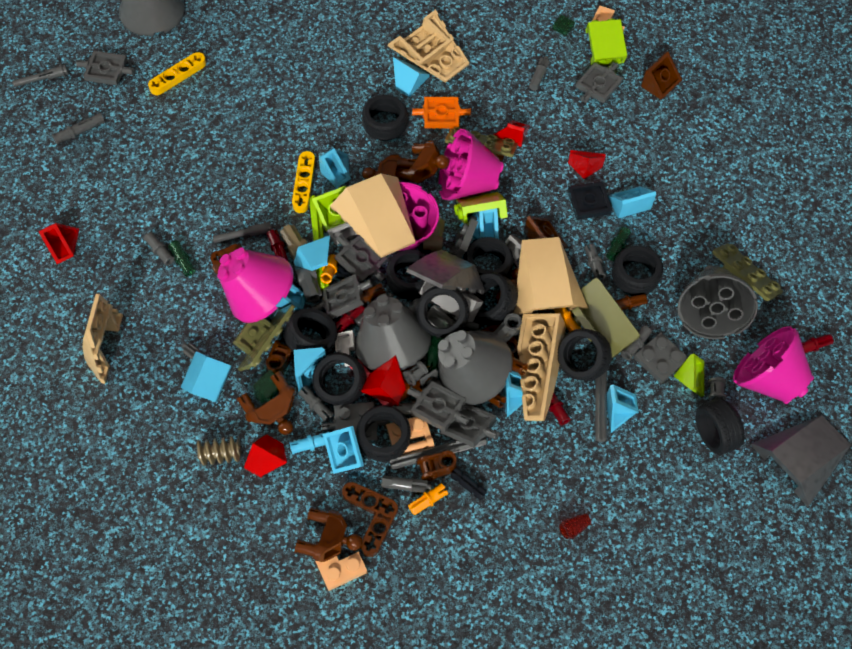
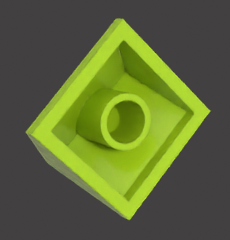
[312,185,347,232]

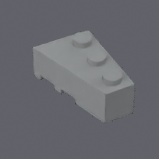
[419,281,483,322]

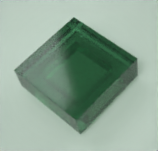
[552,15,575,36]

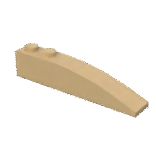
[517,313,566,421]

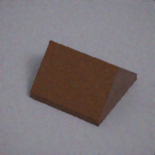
[641,51,682,99]
[524,215,567,249]

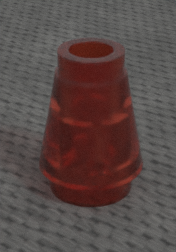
[559,513,591,539]

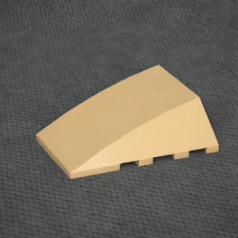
[388,9,469,83]
[330,173,415,258]
[513,237,588,315]
[82,294,123,384]

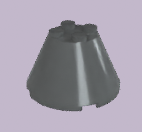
[119,0,185,36]
[677,265,758,339]
[355,294,431,371]
[438,330,513,405]

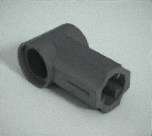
[294,268,322,303]
[493,313,522,343]

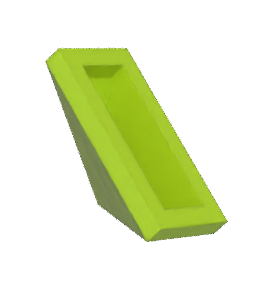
[674,354,704,397]

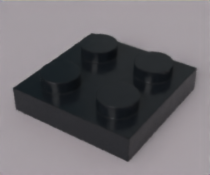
[567,181,612,220]

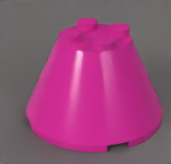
[438,129,504,201]
[396,182,439,253]
[217,247,293,323]
[733,326,814,404]

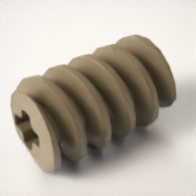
[197,436,241,466]

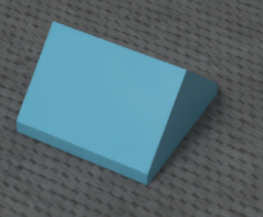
[608,186,656,219]
[294,347,326,392]
[181,351,232,402]
[323,426,364,474]

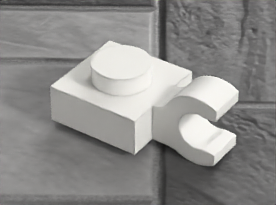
[335,330,355,367]

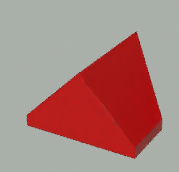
[493,121,530,147]
[568,150,606,179]
[38,223,79,264]
[361,355,406,406]
[244,434,287,478]

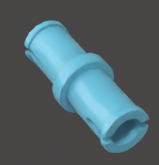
[289,431,329,455]

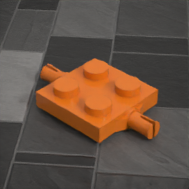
[412,97,471,128]

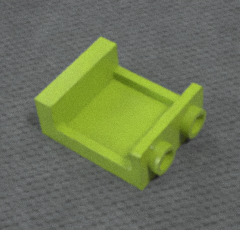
[585,18,627,66]
[454,192,508,224]

